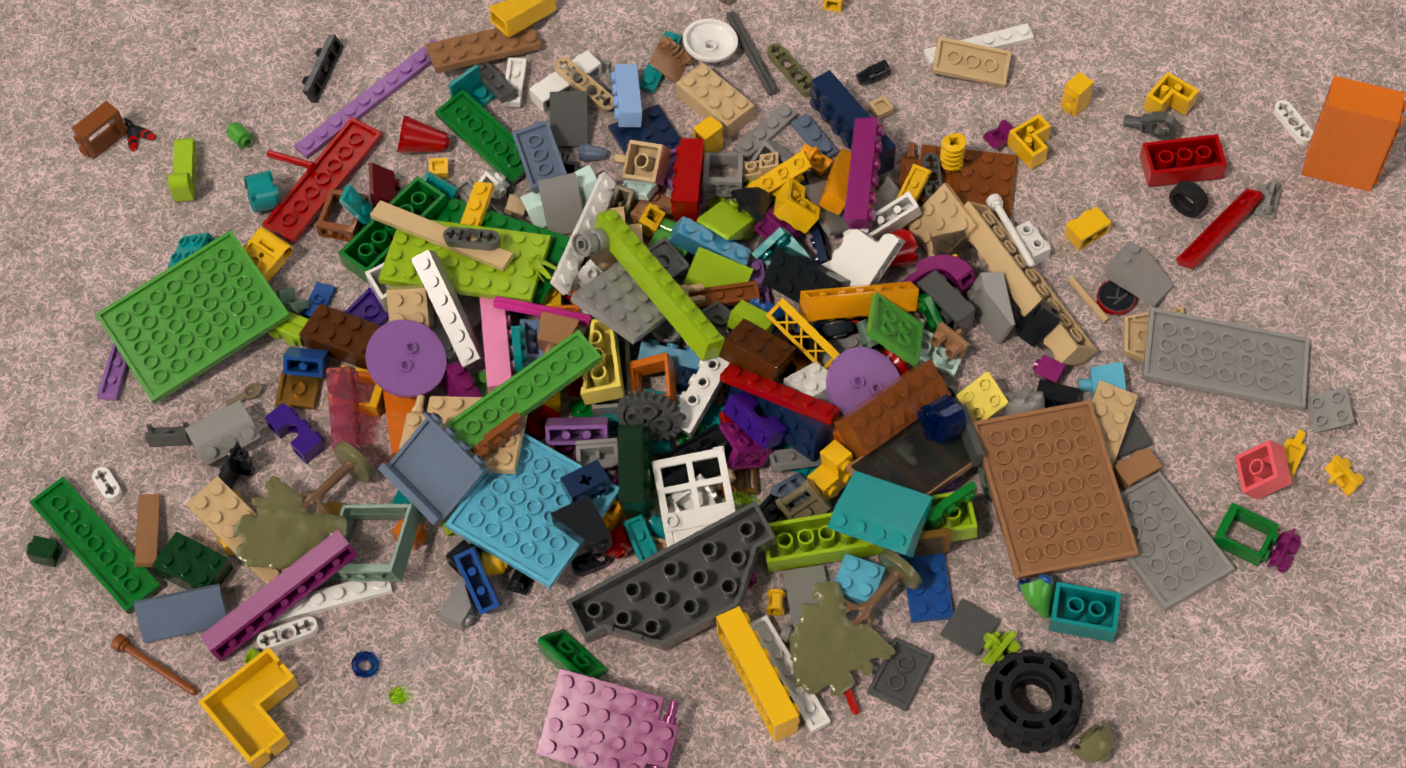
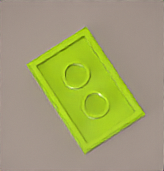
[683,246,753,288]

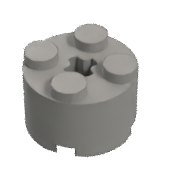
[1004,388,1046,416]

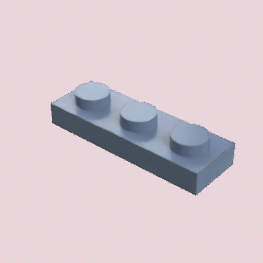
[791,113,839,159]

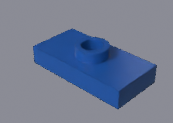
[302,282,336,319]

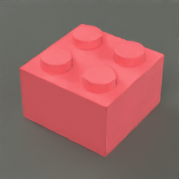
[1235,440,1292,499]

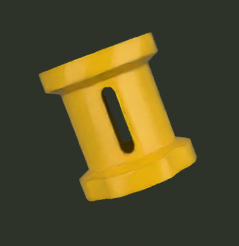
[766,589,786,616]

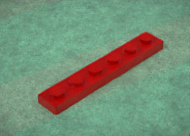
[1176,188,1264,269]
[719,364,840,425]

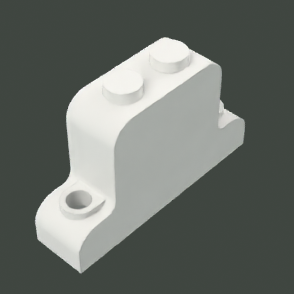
[830,229,906,287]

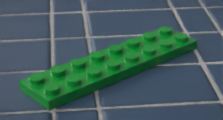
[29,477,162,614]

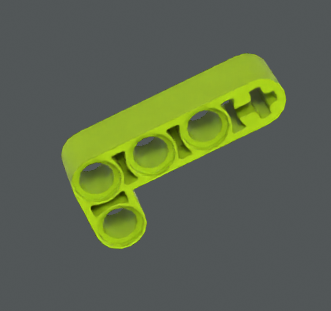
[168,138,196,202]

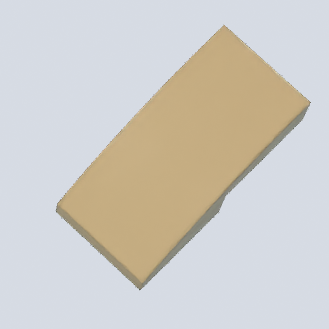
[742,152,779,182]

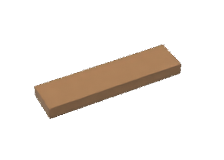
[135,494,160,567]

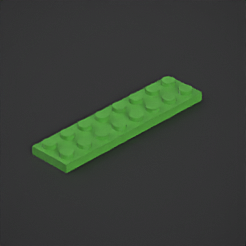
[445,330,603,453]

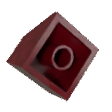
[368,163,401,208]

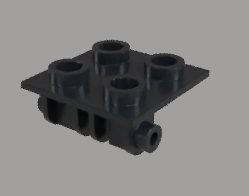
[218,442,255,490]

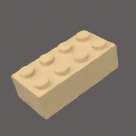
[676,62,755,139]

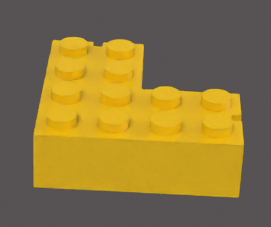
[198,647,299,768]

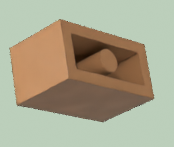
[1113,447,1162,491]

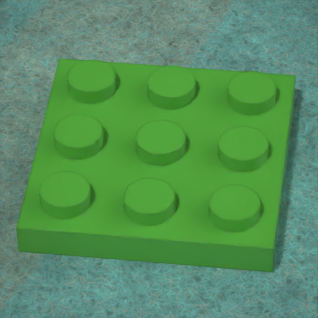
[866,292,924,366]

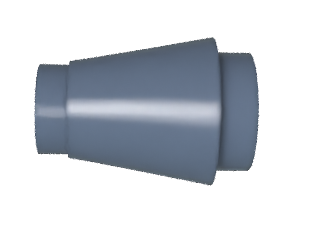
[578,143,606,162]

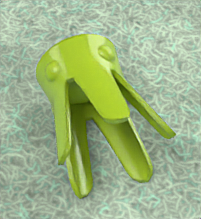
[528,254,558,283]

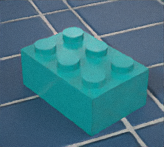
[1048,582,1121,643]

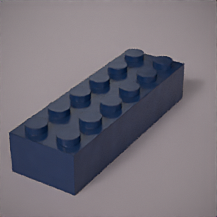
[810,70,896,177]
[727,380,835,462]

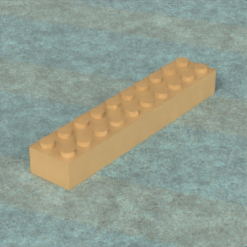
[964,201,1098,366]

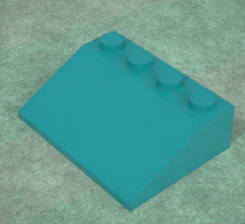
[828,471,934,558]

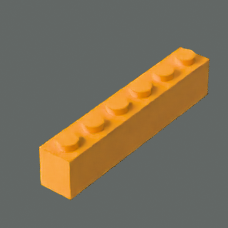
[799,281,919,322]

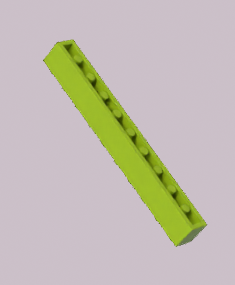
[594,209,725,362]

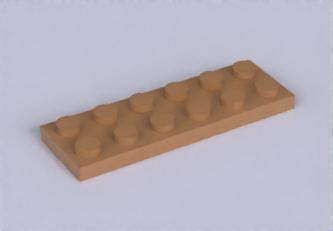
[425,25,542,73]

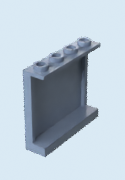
[378,412,489,525]

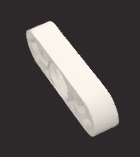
[1273,100,1313,146]
[257,616,319,651]

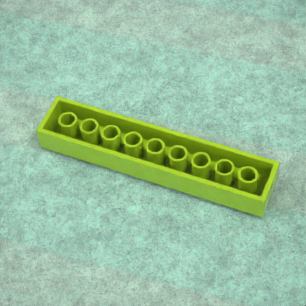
[765,492,978,573]

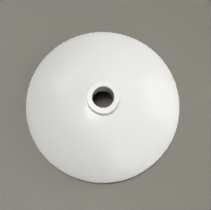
[683,19,738,62]

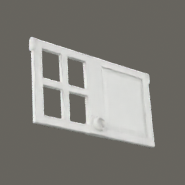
[652,446,736,547]

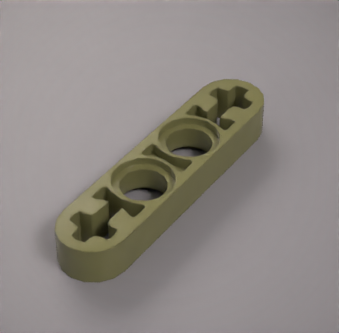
[767,43,812,97]

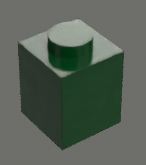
[26,535,63,567]

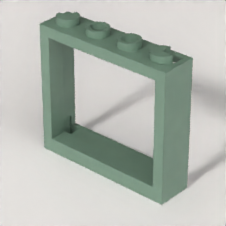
[329,502,422,582]

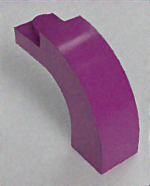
[903,255,977,291]

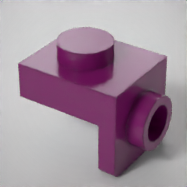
[983,119,1014,149]

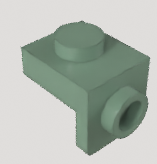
[277,287,309,314]

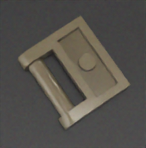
[775,478,832,520]

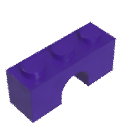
[723,391,787,450]
[264,403,325,464]

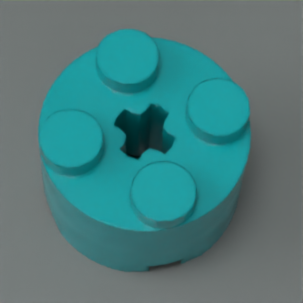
[244,170,280,213]

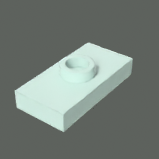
[622,180,658,201]

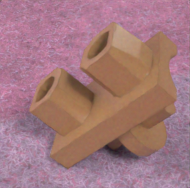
[930,322,969,359]

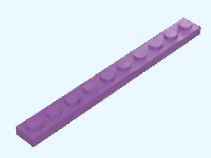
[294,39,437,159]

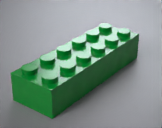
[338,176,448,284]

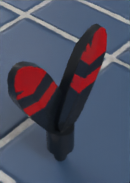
[124,118,156,152]

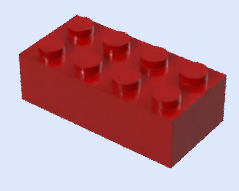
[1139,134,1227,187]
[670,138,704,223]

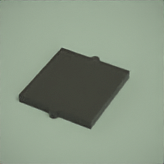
[931,230,972,261]

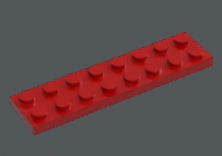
[262,117,383,244]

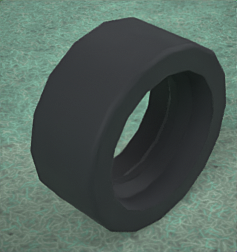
[1169,180,1208,218]

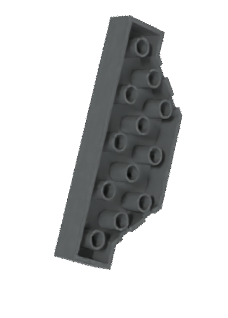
[566,501,777,651]

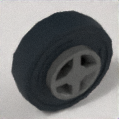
[817,320,854,340]

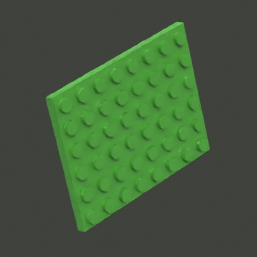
[95,230,291,404]

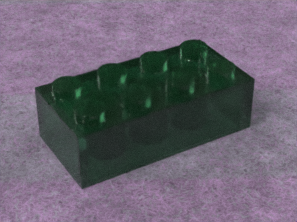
[618,424,655,519]

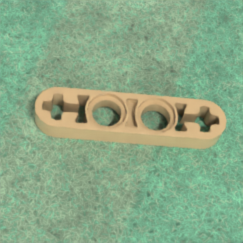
[554,57,613,112]

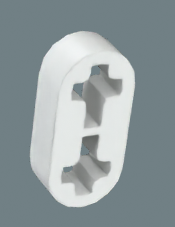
[92,467,122,502]

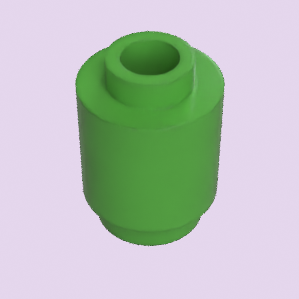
[226,122,253,149]

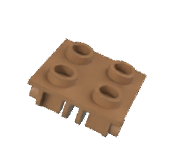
[649,35,694,84]

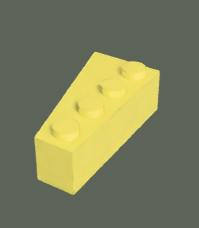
[580,319,625,405]

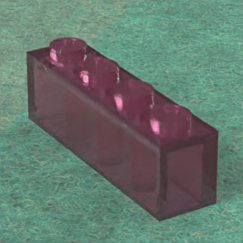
[326,366,364,450]

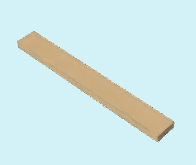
[370,200,514,272]

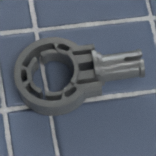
[1123,111,1179,140]

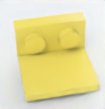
[956,371,1009,422]

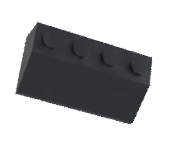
[646,423,733,498]

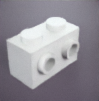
[1015,221,1051,266]

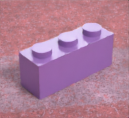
[545,417,609,445]

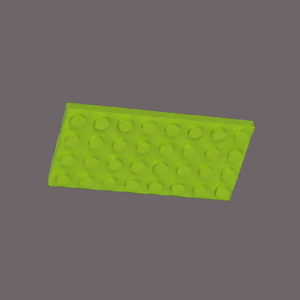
[378,220,552,303]

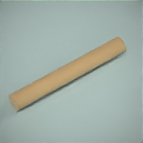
[1068,276,1110,324]

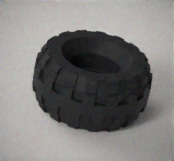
[979,649,1083,754]

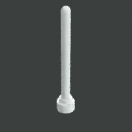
[986,194,1035,267]

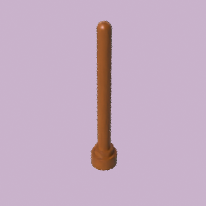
[111,633,198,696]

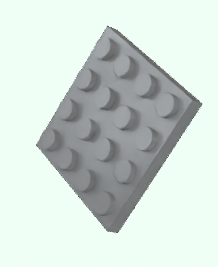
[570,261,666,345]

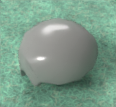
[652,319,681,343]

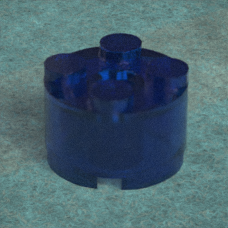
[917,395,967,443]

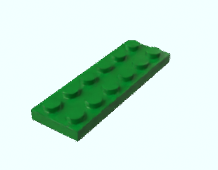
[435,89,526,186]

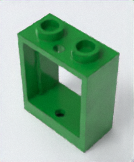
[1213,502,1279,567]

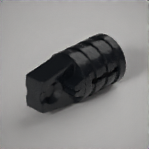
[856,60,891,85]

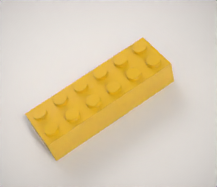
[716,606,801,742]

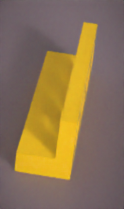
[765,298,840,369]

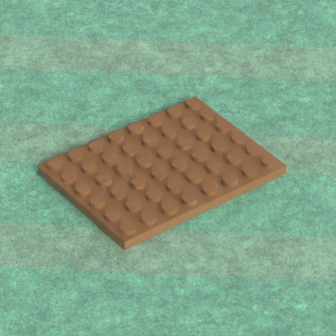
[973,400,1139,580]

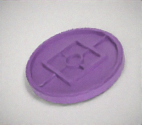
[365,320,447,398]
[826,347,900,416]

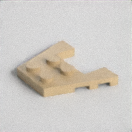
[1123,307,1184,363]

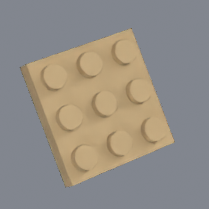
[906,183,979,257]

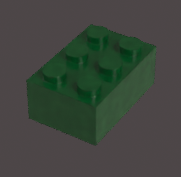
[152,531,233,590]

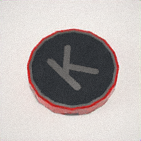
[1096,280,1137,316]

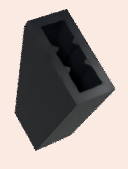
[551,495,613,554]

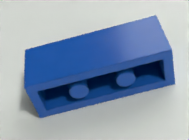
[453,547,502,615]

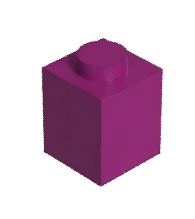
[1033,354,1066,384]

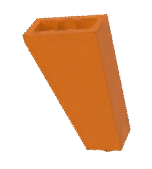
[383,390,426,457]

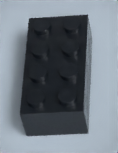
[762,247,851,303]

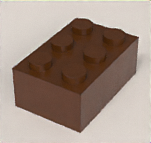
[719,319,796,381]

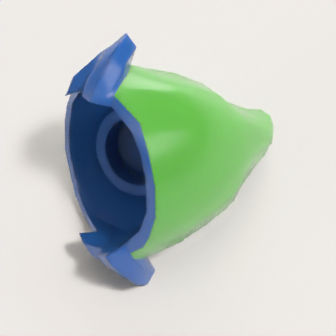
[1017,574,1054,618]

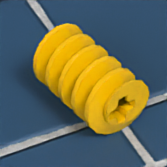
[940,133,966,171]

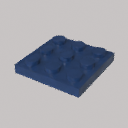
[608,104,681,155]

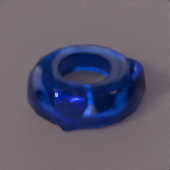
[351,651,379,678]

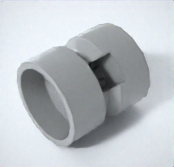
[571,228,609,258]

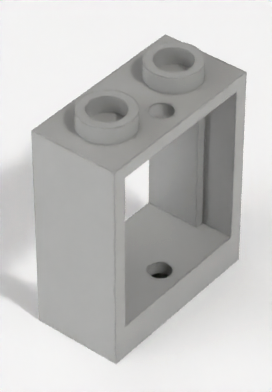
[703,152,743,197]

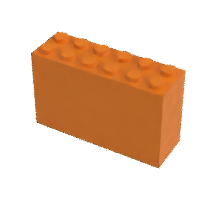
[1301,76,1406,192]

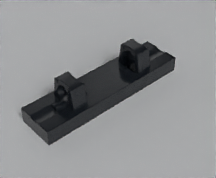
[302,34,344,103]

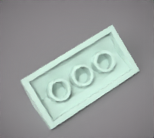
[520,165,597,228]
[919,329,962,377]

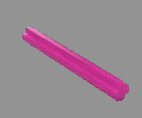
[493,296,592,326]

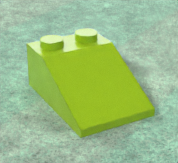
[696,199,759,240]

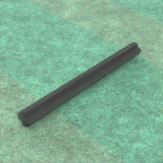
[726,11,777,96]

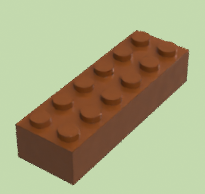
[833,359,951,458]

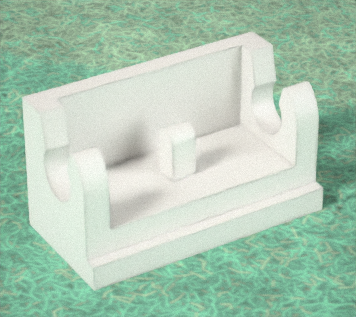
[667,474,719,512]

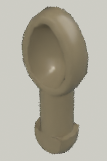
[227,383,263,406]

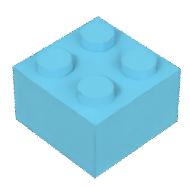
[835,553,886,605]

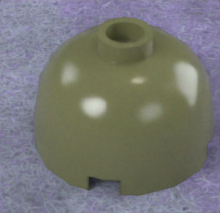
[1070,720,1115,763]

